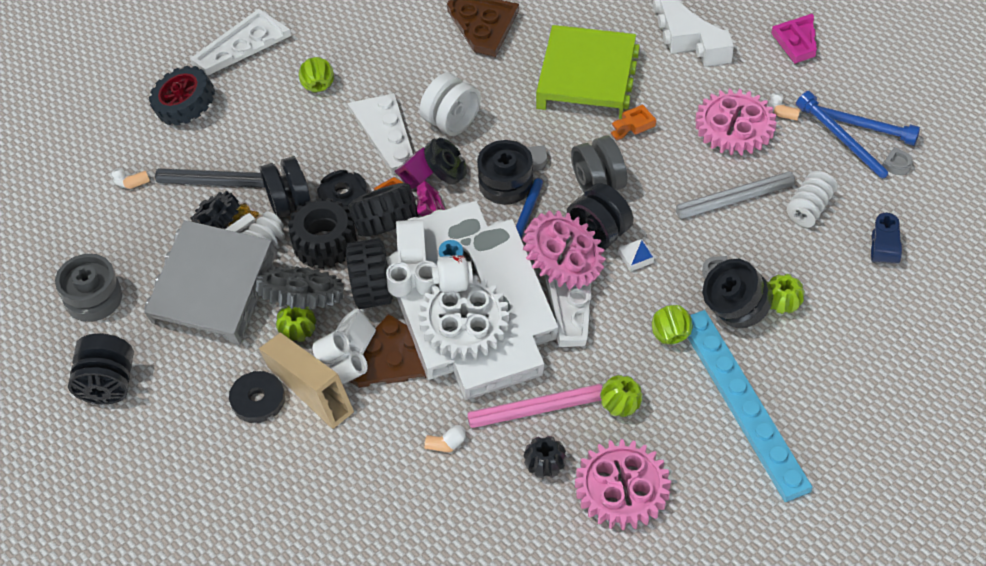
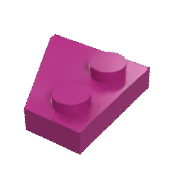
[771,14,817,64]
[417,181,445,217]

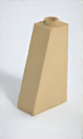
[259,332,354,429]

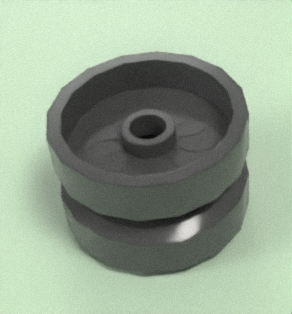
[571,135,628,193]
[55,253,123,322]

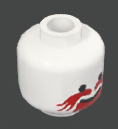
[432,255,473,293]

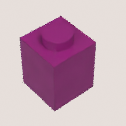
[395,147,433,190]

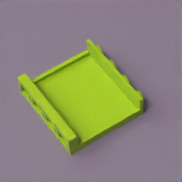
[536,25,640,119]

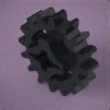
[190,191,240,229]

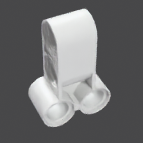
[386,220,439,297]
[313,309,376,384]

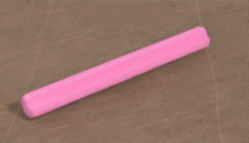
[467,384,603,428]

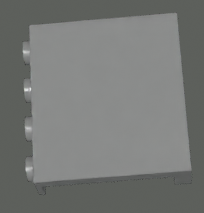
[144,220,277,345]

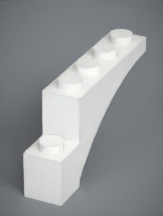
[653,0,734,66]

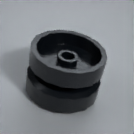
[477,140,533,205]
[259,156,311,219]
[567,183,634,250]
[702,258,773,328]

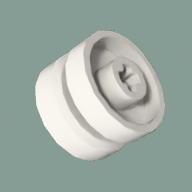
[420,72,481,136]

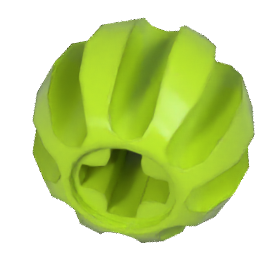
[299,57,334,93]
[768,274,805,314]
[651,305,693,344]
[276,306,316,343]
[600,375,643,417]

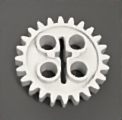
[419,275,509,360]

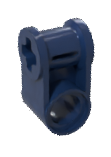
[871,212,902,264]

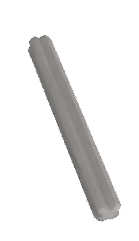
[676,171,795,219]

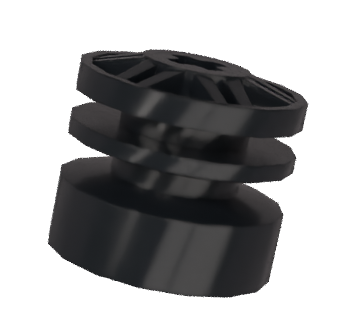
[68,333,134,405]

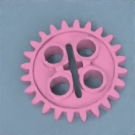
[695,89,777,155]
[522,211,605,289]
[575,439,671,530]

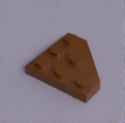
[447,0,519,57]
[349,314,427,388]

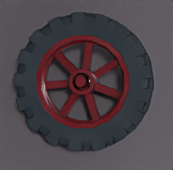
[149,66,215,126]

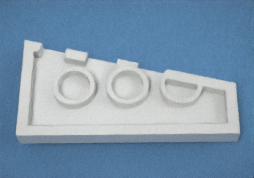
[190,9,291,76]
[347,93,413,175]
[545,254,591,347]

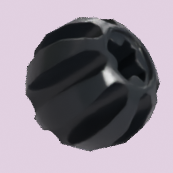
[523,435,567,479]

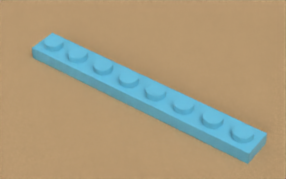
[688,310,812,502]

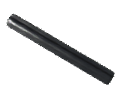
[155,168,265,188]

